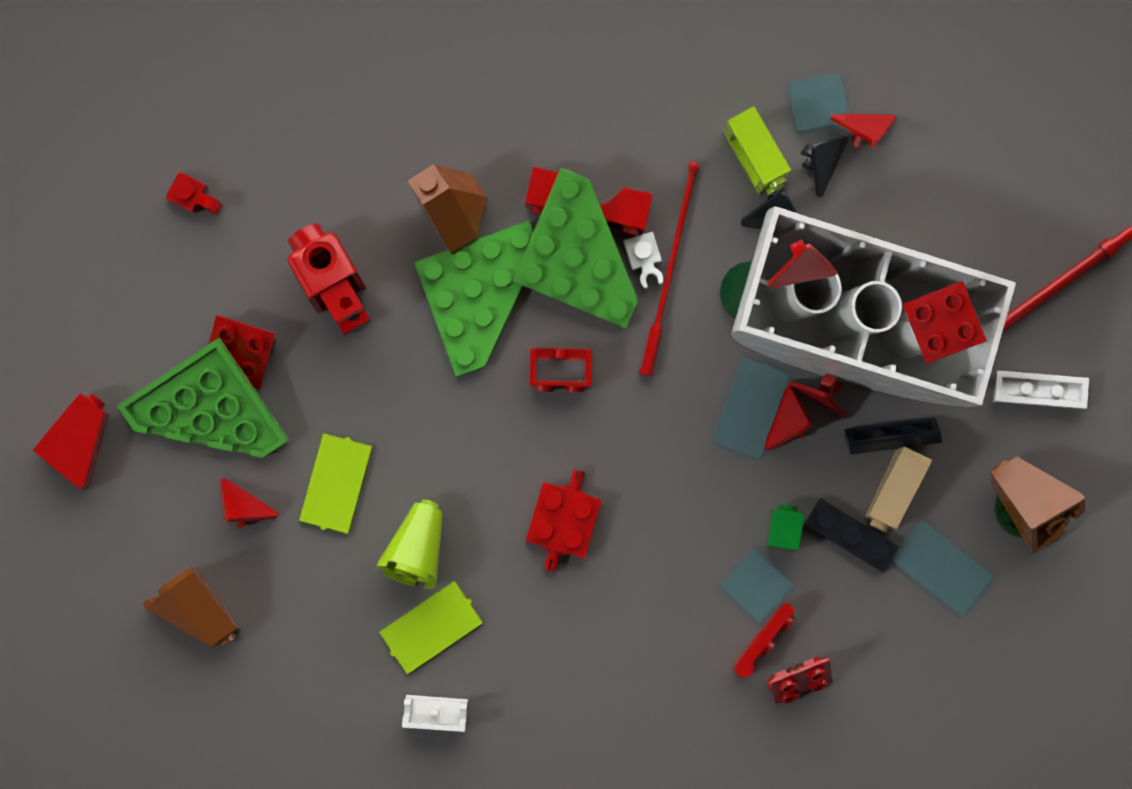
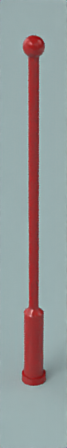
[638,161,700,377]

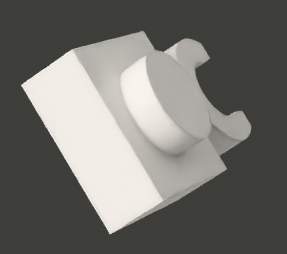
[623,232,663,289]

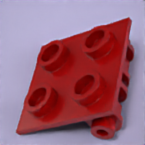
[902,281,987,364]
[209,314,276,389]
[766,657,833,704]

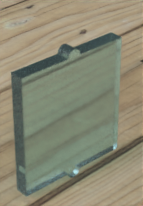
[787,73,848,132]
[719,549,793,623]

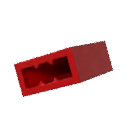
[33,393,109,491]

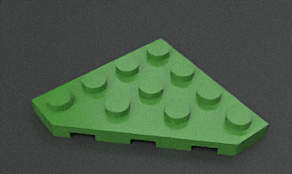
[513,167,638,328]
[414,221,533,378]
[117,338,289,458]

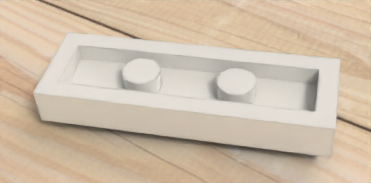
[993,370,1089,409]

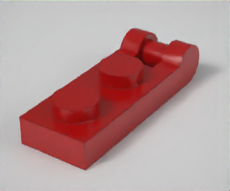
[733,602,796,678]

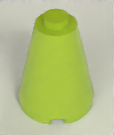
[376,499,443,589]

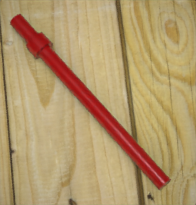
[1002,226,1132,332]

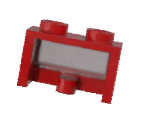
[529,348,592,392]

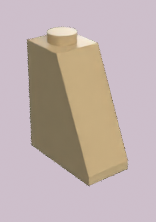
[865,447,932,532]

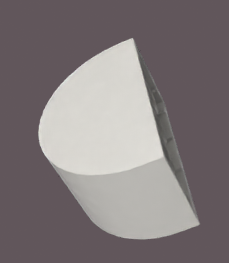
[731,206,1016,407]

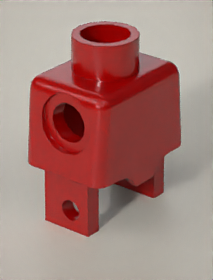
[287,223,371,336]

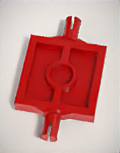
[525,469,603,573]

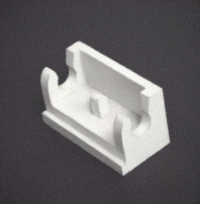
[402,695,468,732]

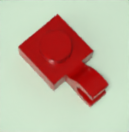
[165,171,223,215]

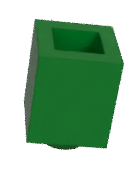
[766,504,804,551]

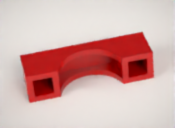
[525,167,653,237]

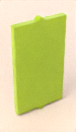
[299,433,372,534]
[379,581,483,675]

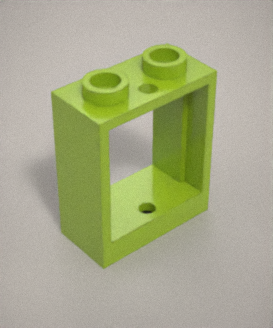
[723,106,791,195]

